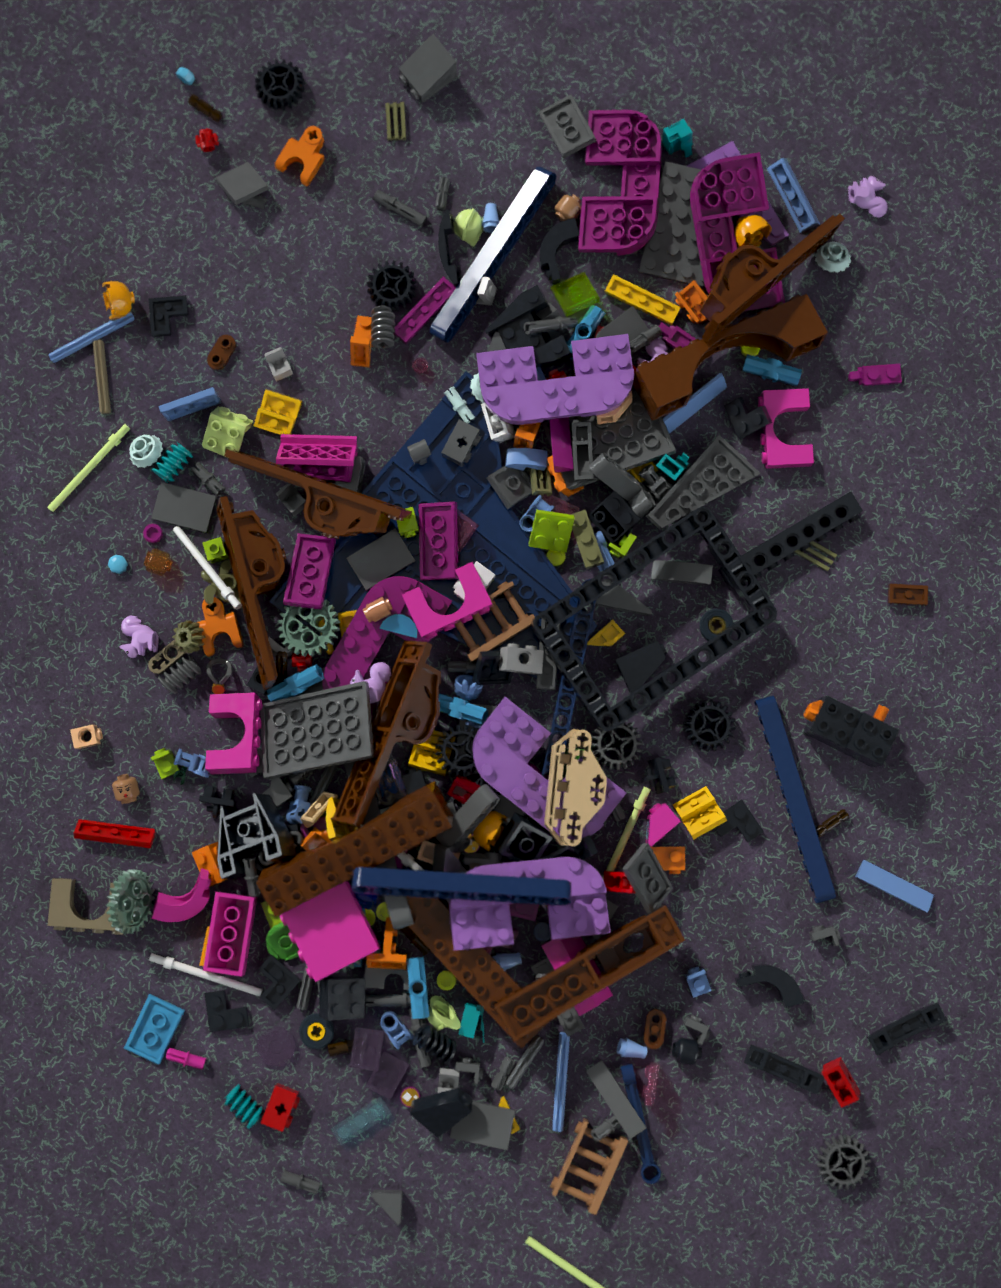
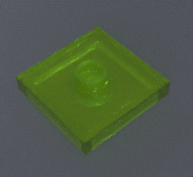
[550,272,600,317]

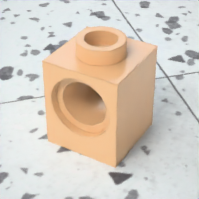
[70,725,103,749]

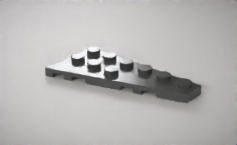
[646,435,761,529]

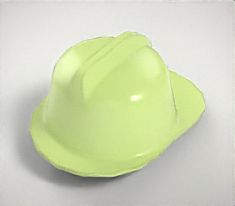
[454,208,483,247]
[427,996,461,1030]

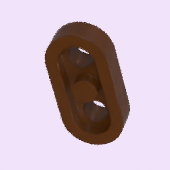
[207,335,236,370]
[643,1009,666,1049]

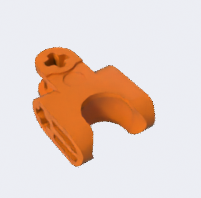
[275,126,325,186]
[197,597,244,657]

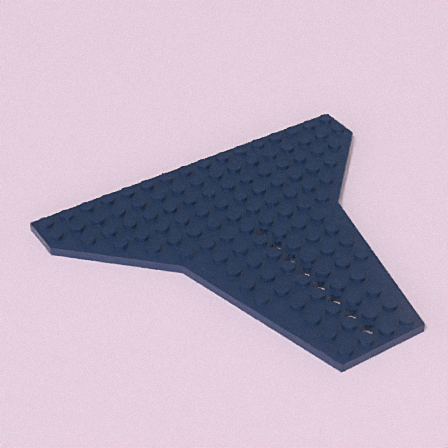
[270,371,597,679]

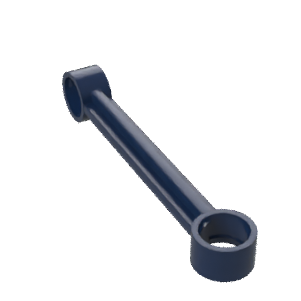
[620,1064,661,1184]

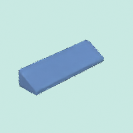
[767,158,820,233]
[663,373,727,433]
[855,860,934,913]

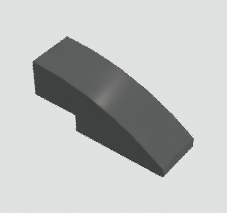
[572,422,594,480]
[651,560,713,586]

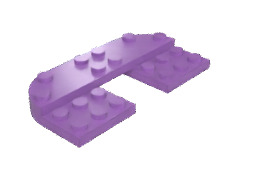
[476,334,634,425]
[472,697,626,840]
[449,857,611,951]

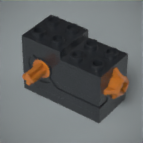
[802,695,900,767]

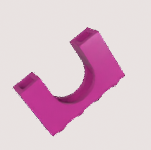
[758,388,814,469]
[402,562,493,640]
[205,693,262,774]

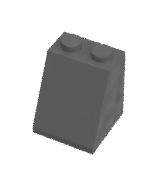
[399,34,457,103]

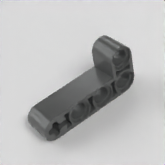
[589,453,656,518]
[436,784,500,853]

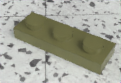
[571,510,604,570]

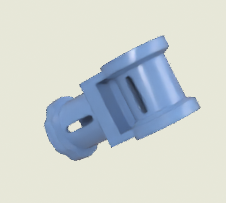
[173,748,210,778]
[286,785,311,825]

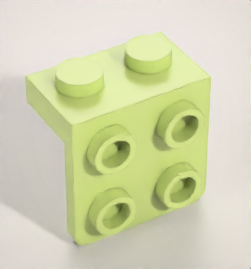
[202,407,253,456]

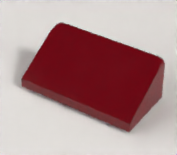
[447,774,481,804]

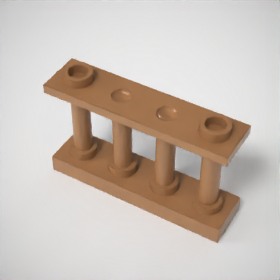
[454,581,535,663]
[550,1118,628,1215]

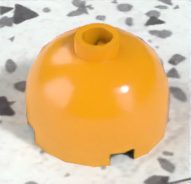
[734,215,772,247]
[103,281,135,320]
[473,811,508,851]

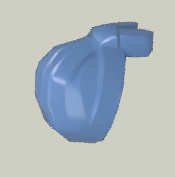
[454,674,483,701]

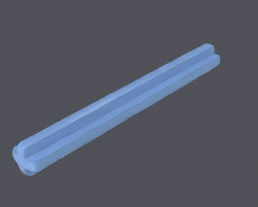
[49,311,135,363]
[552,1032,570,1132]

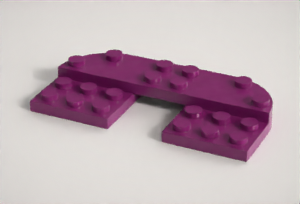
[578,110,662,256]
[690,152,785,312]
[322,576,452,720]

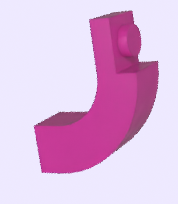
[152,868,211,922]

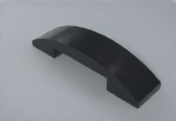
[438,210,460,287]
[867,1002,947,1055]
[744,1044,824,1095]

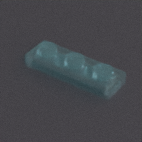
[331,1096,391,1146]

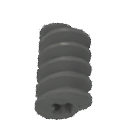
[371,306,395,348]
[158,654,202,694]

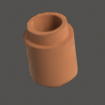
[363,597,393,623]

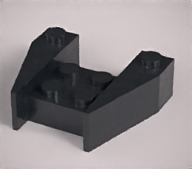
[485,285,573,367]
[217,793,296,880]

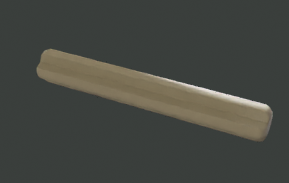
[93,340,111,414]

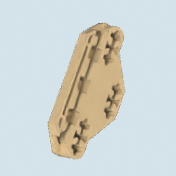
[544,729,607,846]

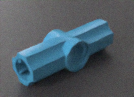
[568,305,606,360]
[742,354,802,386]
[267,664,325,702]
[438,693,489,725]
[407,957,430,1019]

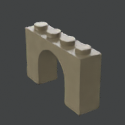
[48,878,124,935]

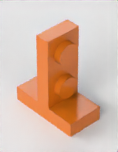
[350,315,372,368]
[513,422,541,449]
[366,917,407,970]

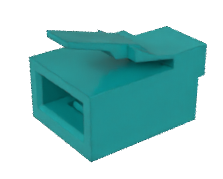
[662,118,693,158]
[656,453,689,482]
[458,1002,484,1043]

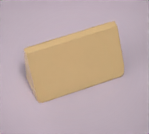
[300,791,338,828]

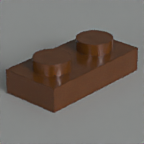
[888,584,928,606]

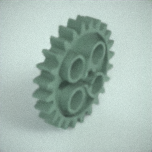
[277,600,340,657]
[106,869,155,934]

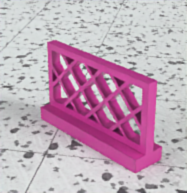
[276,434,357,466]

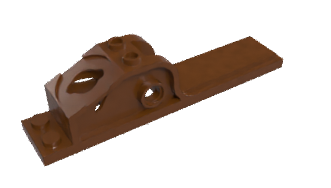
[700,213,845,342]
[224,449,412,539]
[216,496,286,690]
[332,640,441,827]
[494,905,685,1042]

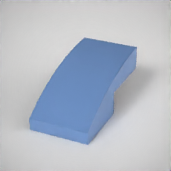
[506,448,547,471]

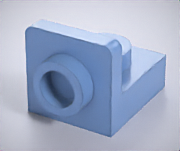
[685,966,712,998]

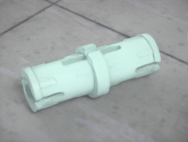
[444,386,476,423]

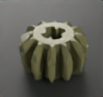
[172,620,206,654]

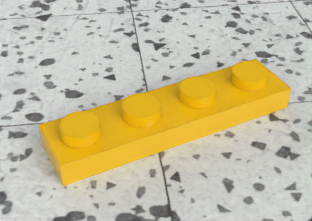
[605,274,681,325]

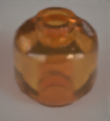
[143,548,173,576]

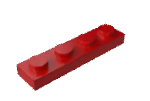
[74,819,155,848]

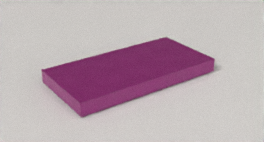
[419,502,458,581]
[283,533,336,610]

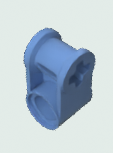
[520,495,554,532]
[380,1011,414,1050]

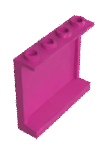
[280,880,381,982]

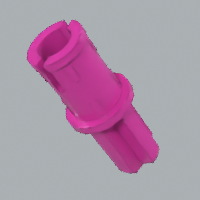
[166,1048,206,1070]

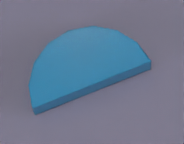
[379,614,417,638]

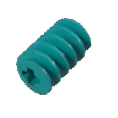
[152,442,193,482]
[224,1084,264,1129]

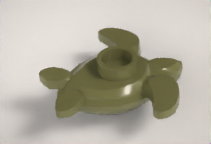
[201,559,242,609]

